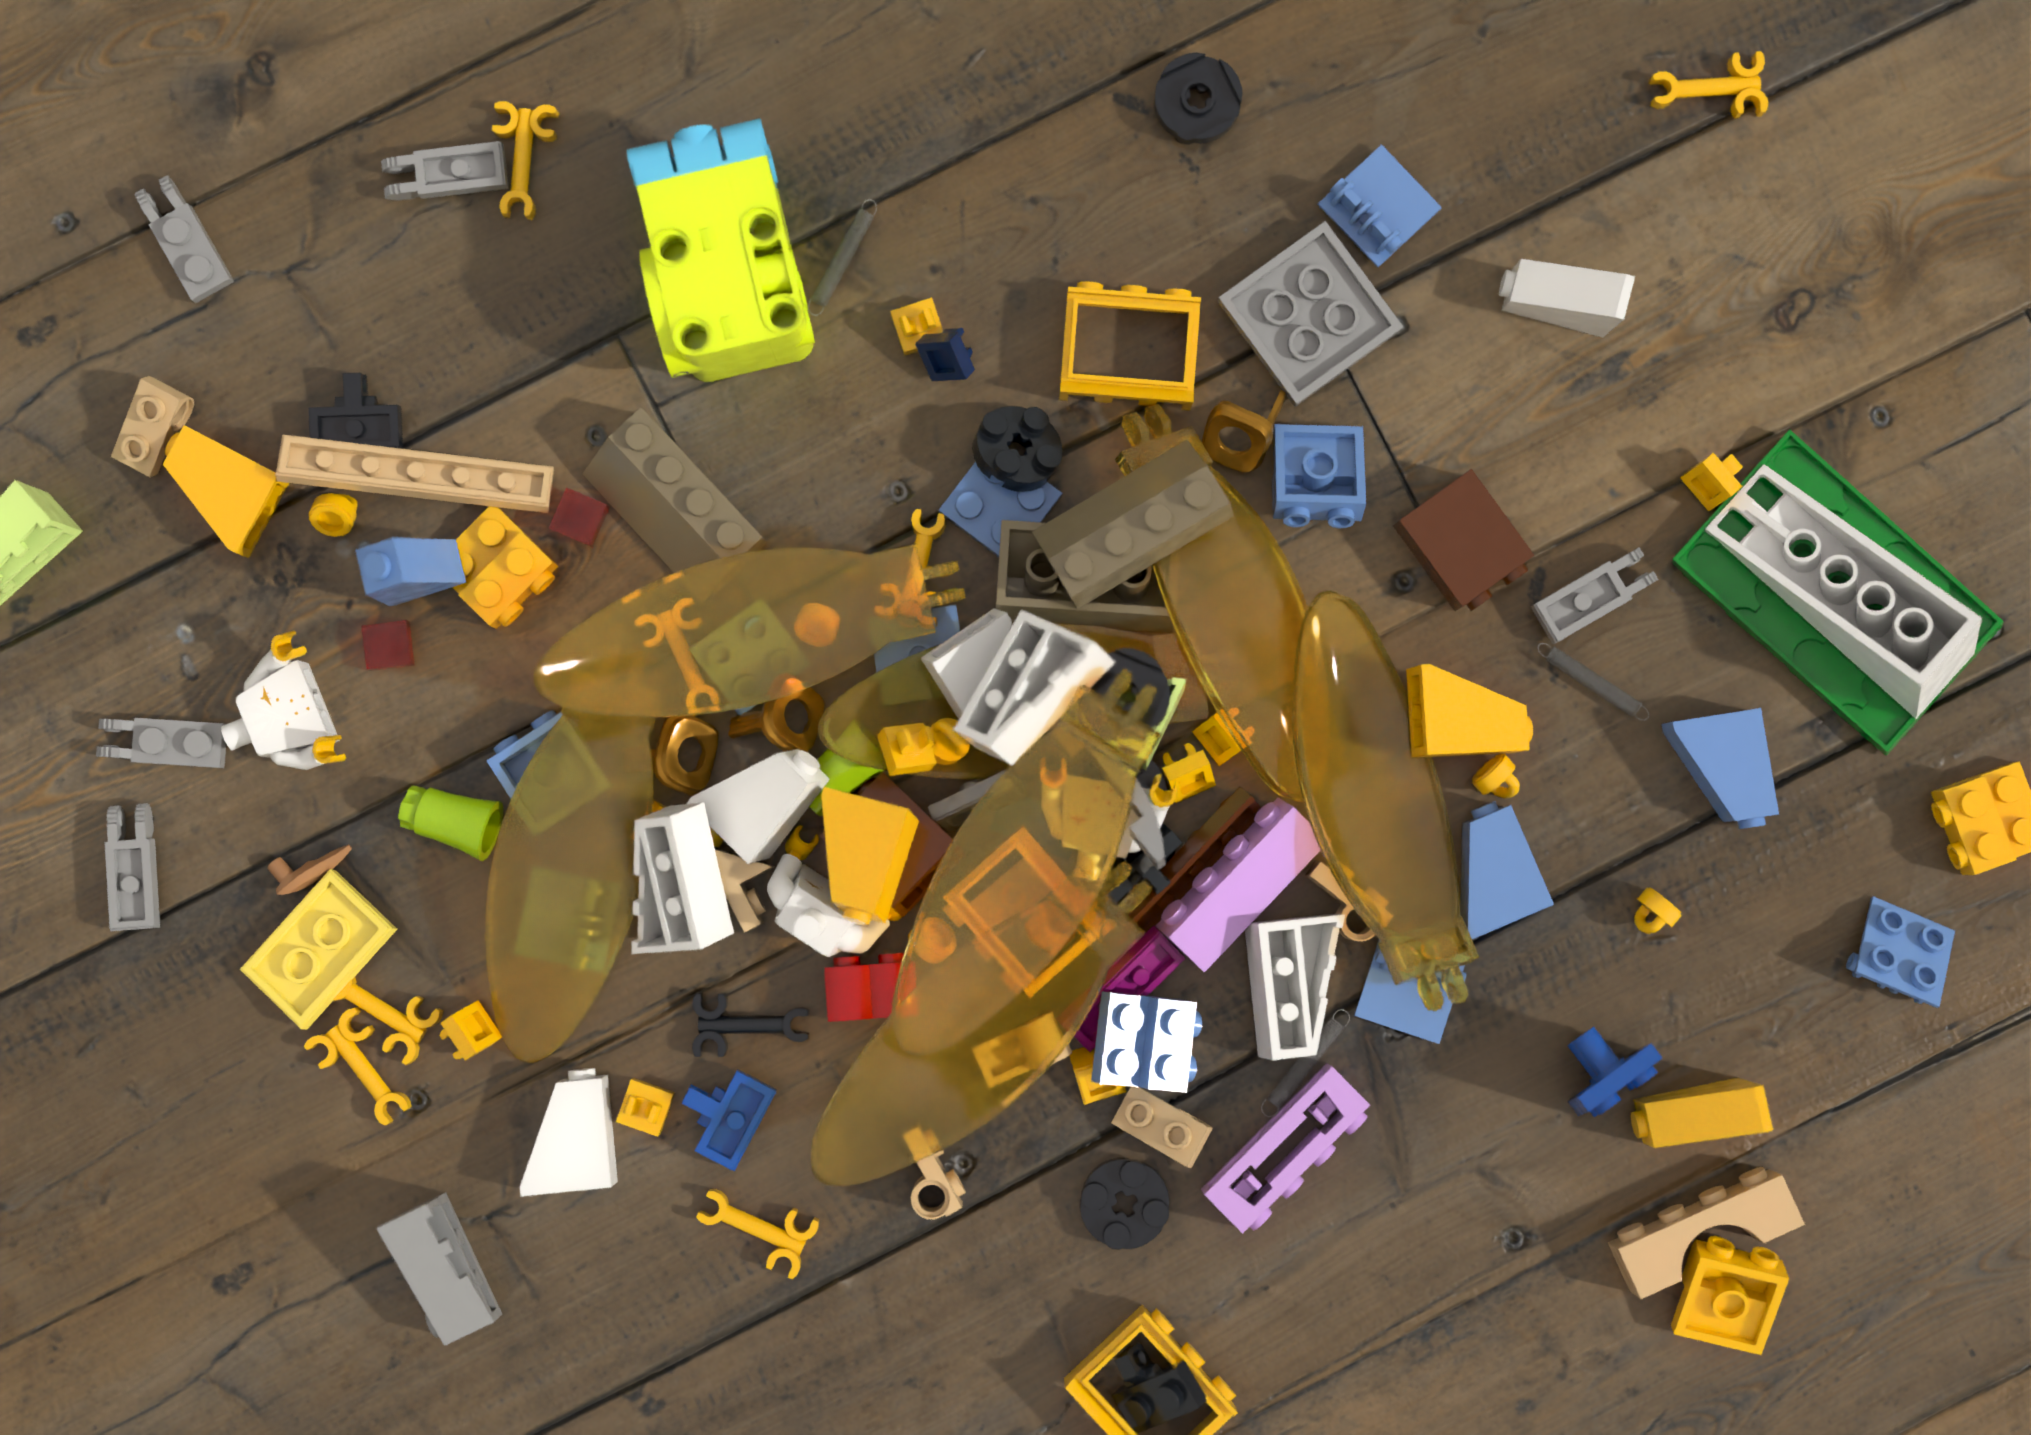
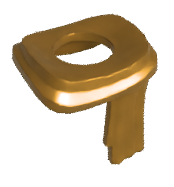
[1202,390,1286,472]
[728,674,825,753]
[623,712,718,796]

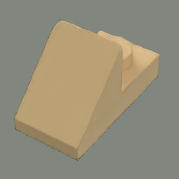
[714,848,775,933]

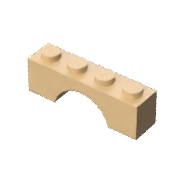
[1608,1167,1805,1299]

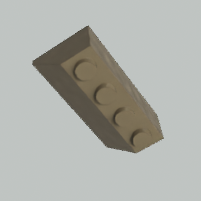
[582,407,767,603]
[1032,440,1233,609]
[996,520,1180,633]

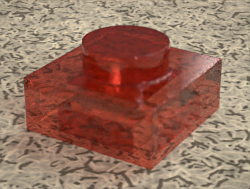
[549,487,610,547]
[361,620,415,671]

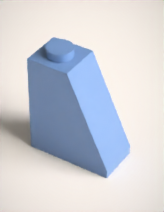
[355,538,466,606]
[1661,708,1779,829]
[1460,801,1554,940]

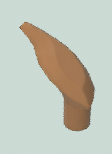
[267,844,352,895]

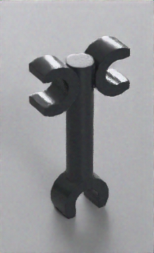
[692,993,809,1057]

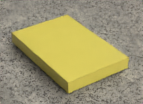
[240,869,397,1030]

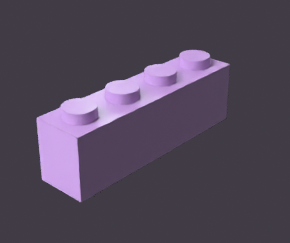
[1156,798,1328,973]

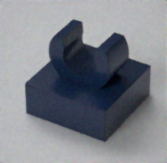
[915,328,975,381]

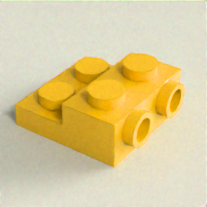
[452,506,558,629]
[1931,761,2031,875]
[1671,1236,1789,1355]

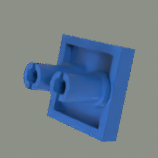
[1567,1027,1662,1117]

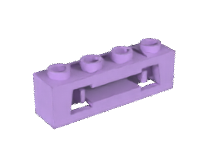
[1201,1063,1370,1234]

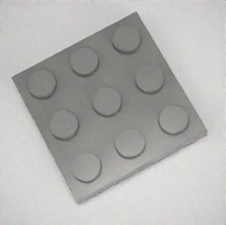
[1217,221,1403,407]

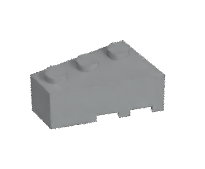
[376,1192,502,1346]

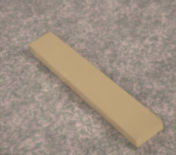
[276,435,554,513]

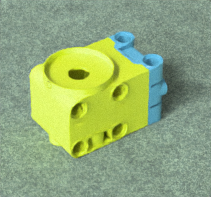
[627,118,815,382]

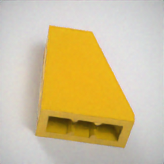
[163,425,289,558]
[1406,664,1533,758]
[821,787,919,926]
[1631,1078,1773,1148]

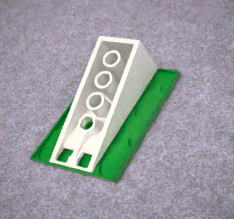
[1672,429,2004,756]

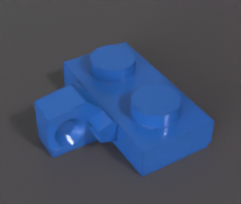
[681,1069,777,1171]

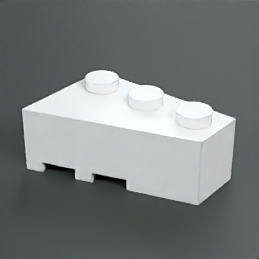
[954,610,1115,765]
[632,802,734,954]
[1245,914,1345,1060]

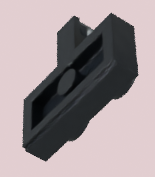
[308,373,403,449]
[1094,823,1182,903]
[1112,1342,1207,1434]

